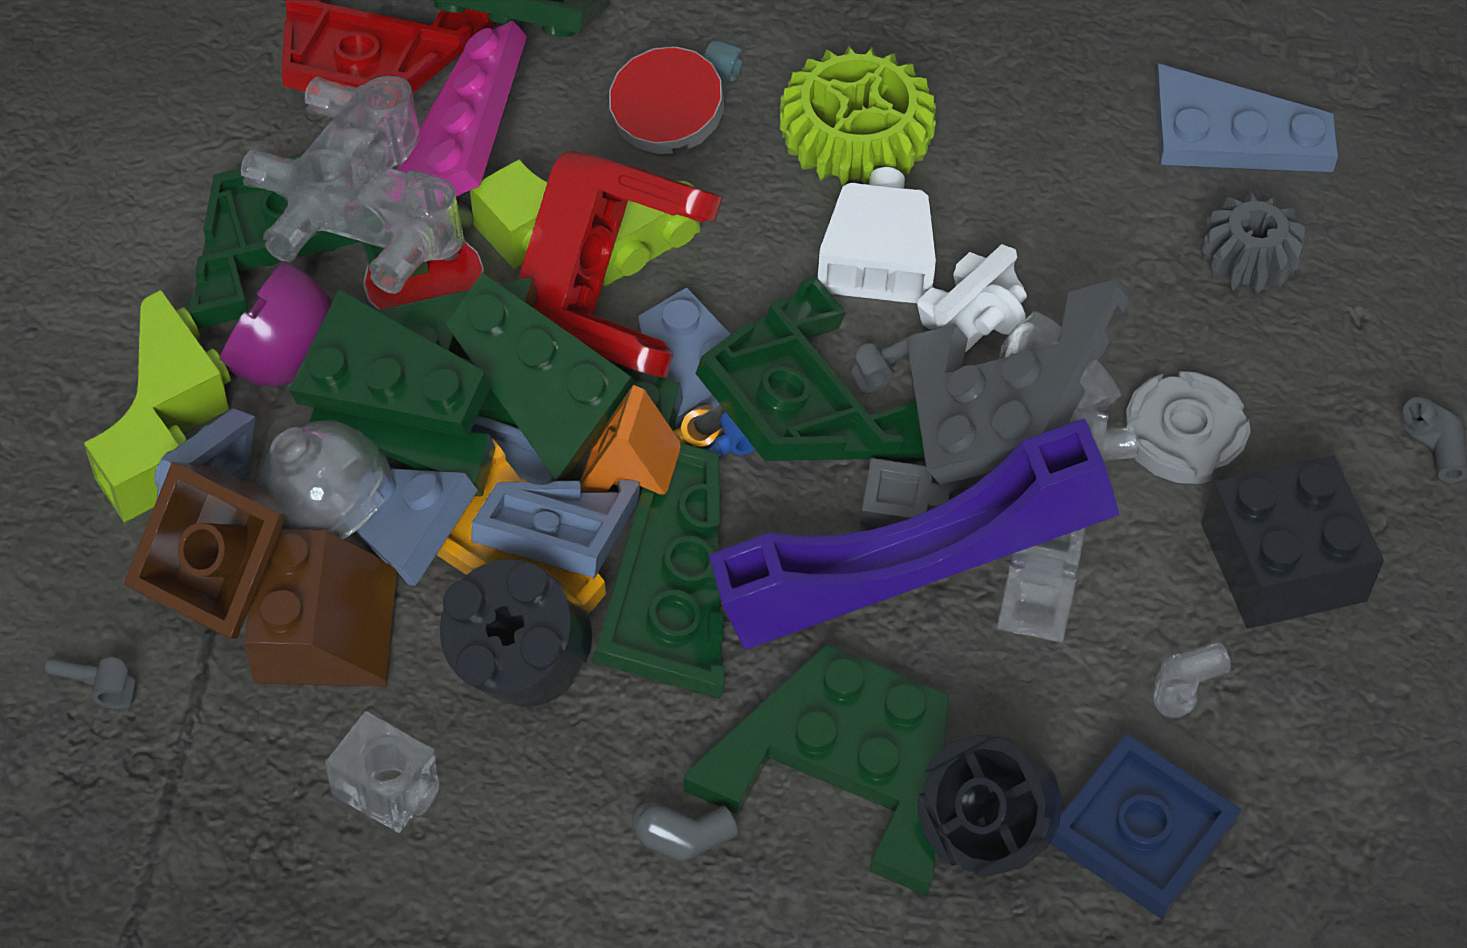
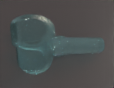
[704,41,743,82]

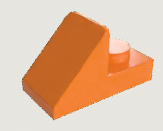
[580,385,681,495]

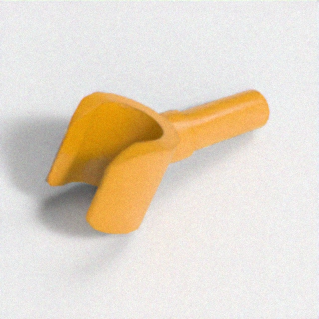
[673,404,723,447]

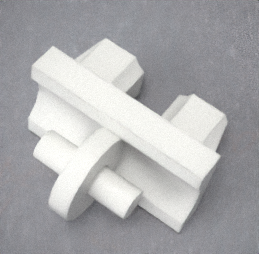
[917,244,1027,352]

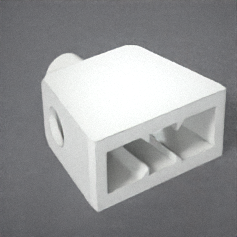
[818,167,936,303]

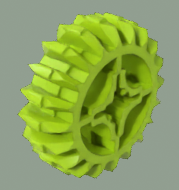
[779,45,936,187]

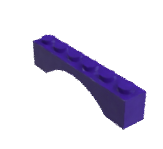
[709,418,1120,650]

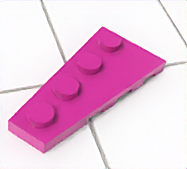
[377,20,527,222]

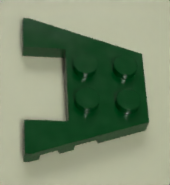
[189,148,429,329]
[695,276,925,461]
[310,278,537,496]
[684,644,949,896]

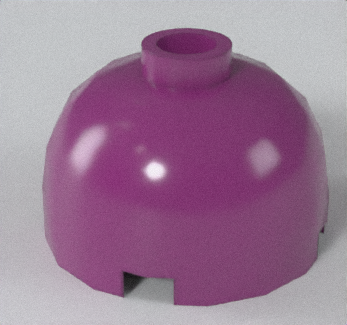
[219,261,332,387]

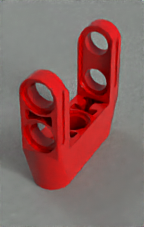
[518,151,723,378]

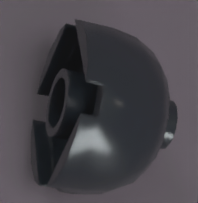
[917,734,1062,877]

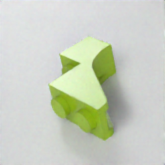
[470,160,700,287]
[83,290,230,522]

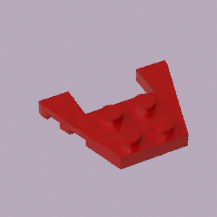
[282,0,497,110]

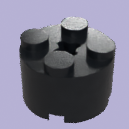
[440,559,592,707]

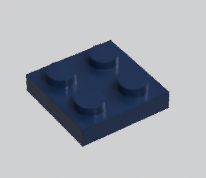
[1050,733,1241,920]

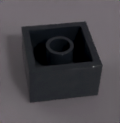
[1201,455,1384,629]

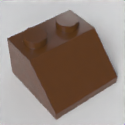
[123,462,287,639]
[244,529,399,687]

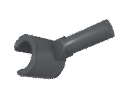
[851,332,919,393]
[45,657,135,709]

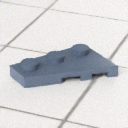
[1155,63,1338,172]

